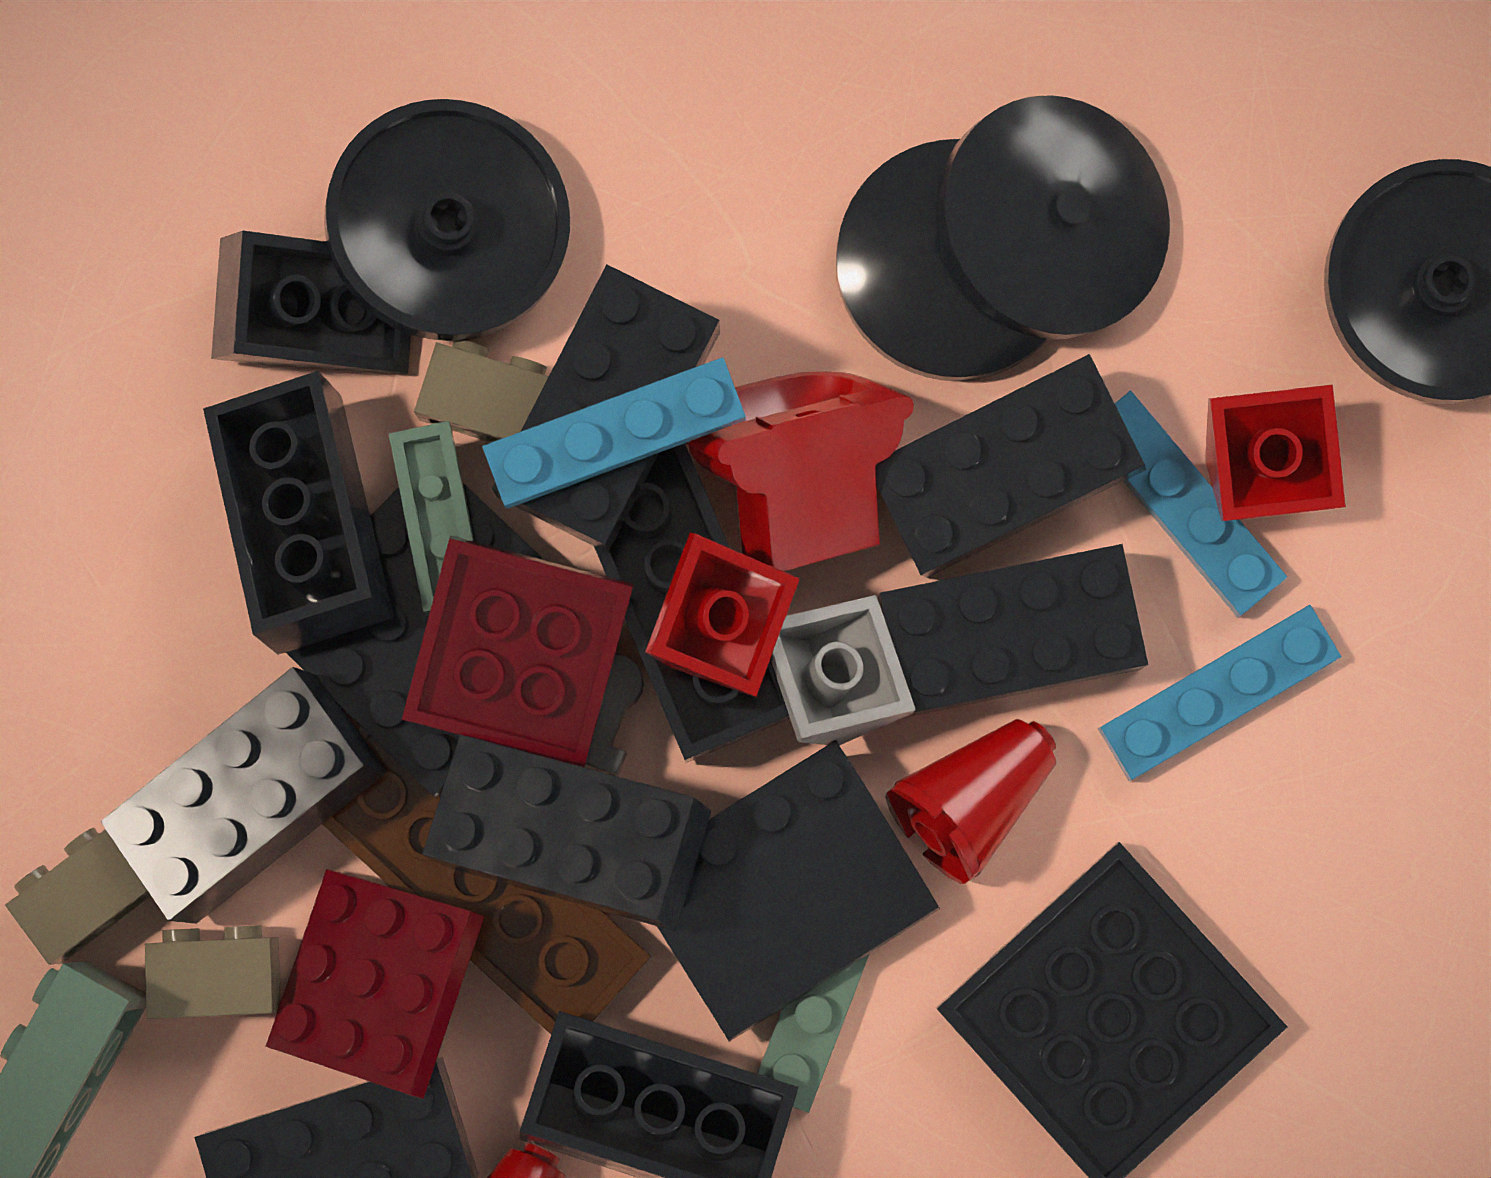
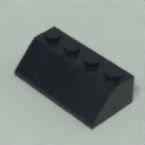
[519,1011,799,1178]

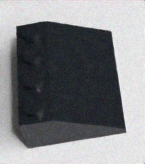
[657,740,940,1042]

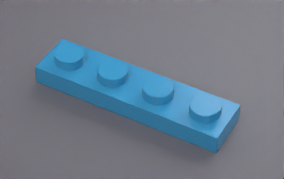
[482,357,746,509]
[1115,390,1287,618]
[1097,605,1342,781]

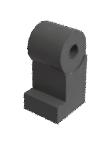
[585,654,644,776]

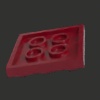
[402,536,633,767]
[265,869,484,1099]

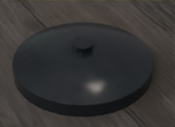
[936,95,1170,339]
[324,99,570,341]
[836,139,1048,381]
[1324,159,1491,404]

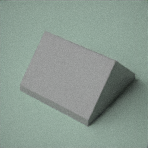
[770,595,916,745]

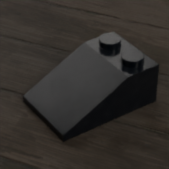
[211,230,411,375]

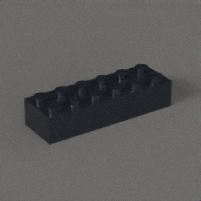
[594,443,790,763]

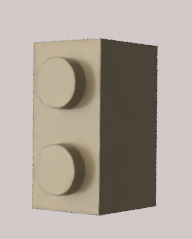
[414,340,549,443]
[5,827,151,965]
[145,925,281,1019]

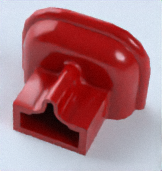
[685,371,914,571]

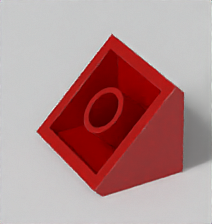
[1205,384,1346,521]
[645,533,800,697]

